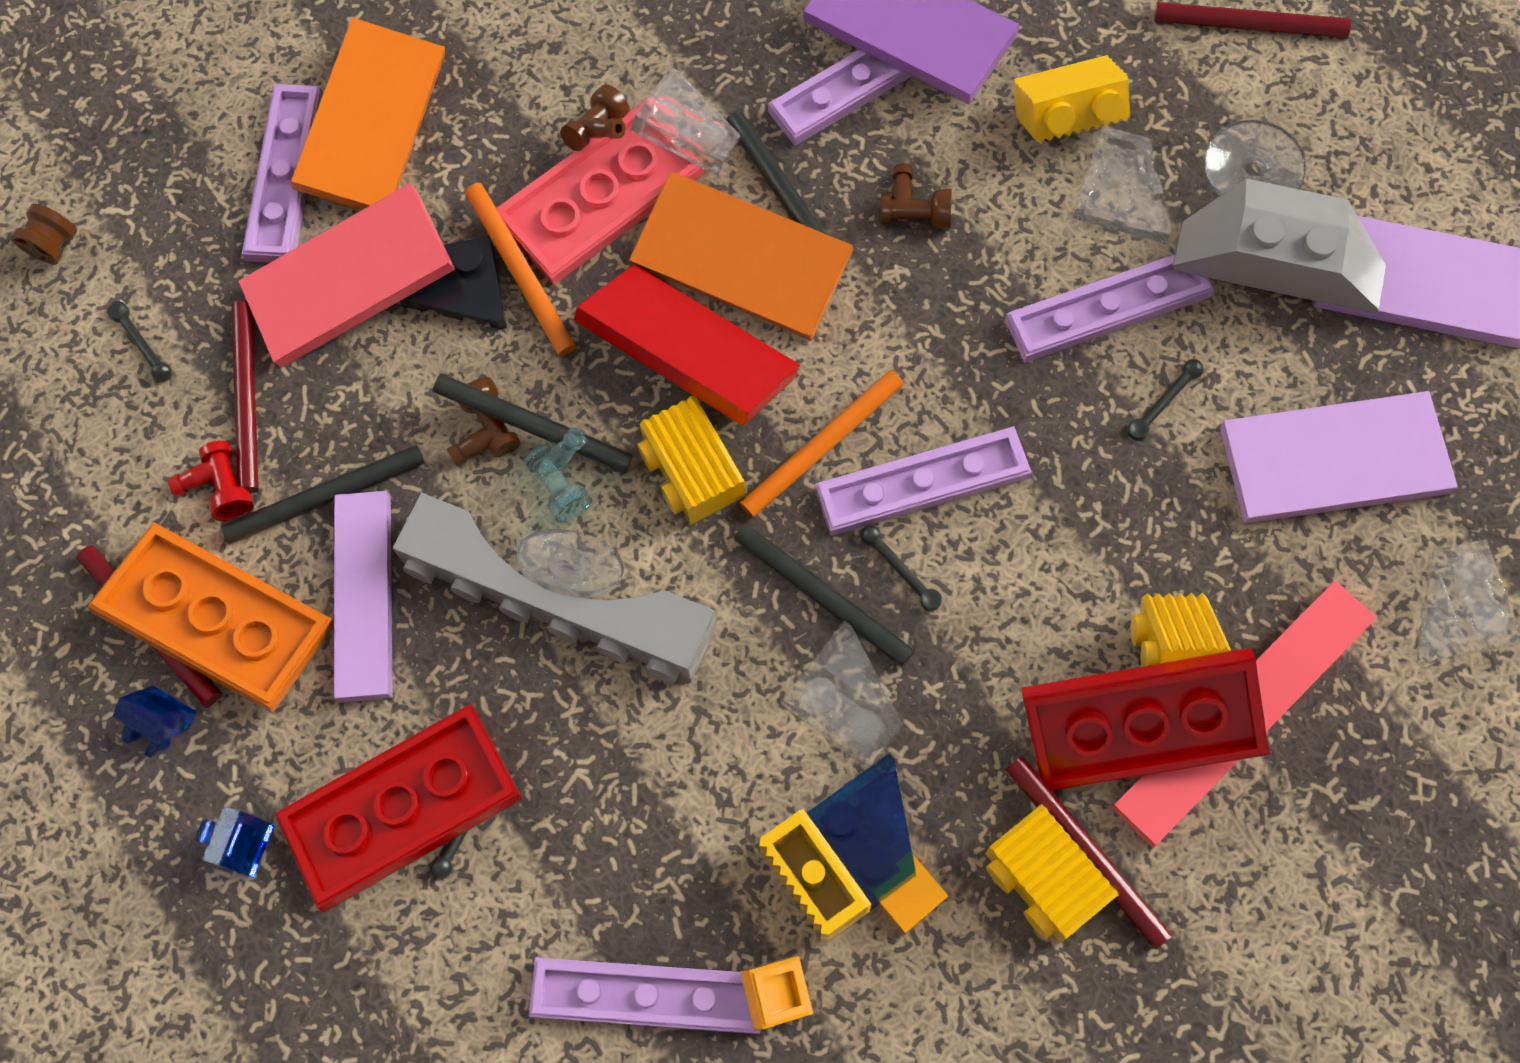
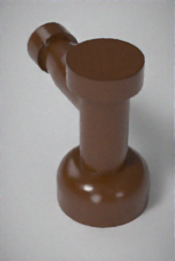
[560,84,629,151]
[881,163,952,230]
[447,377,521,466]

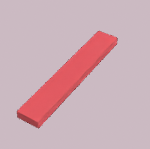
[1112,581,1377,848]

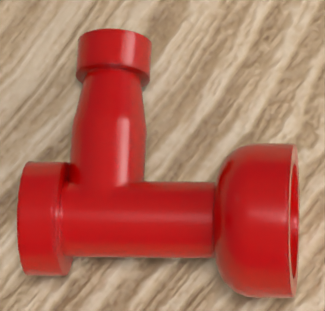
[168,441,254,521]

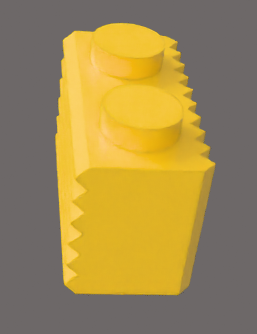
[1013,55,1130,144]
[637,396,746,525]
[1131,593,1231,667]
[985,804,1119,943]
[759,809,871,942]

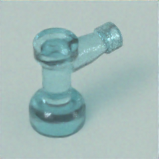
[524,427,592,523]

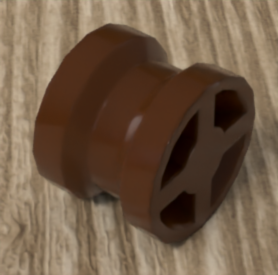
[11,203,77,265]

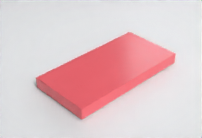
[496,100,707,285]
[239,183,455,368]

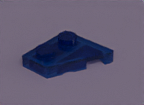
[807,753,916,910]

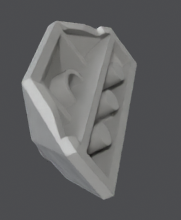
[1172,178,1386,314]

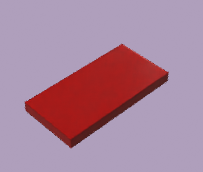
[574,264,800,427]
[1022,648,1270,790]
[274,704,523,913]

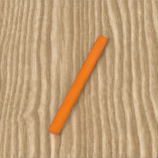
[465,183,577,357]
[739,370,903,519]

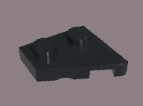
[400,236,507,329]

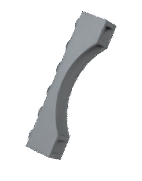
[392,492,717,683]

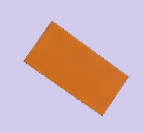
[291,17,445,210]
[629,171,853,340]
[88,522,334,713]

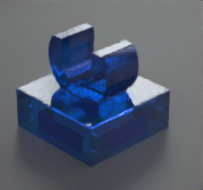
[112,686,196,757]
[194,806,274,878]

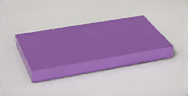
[803,0,1019,105]

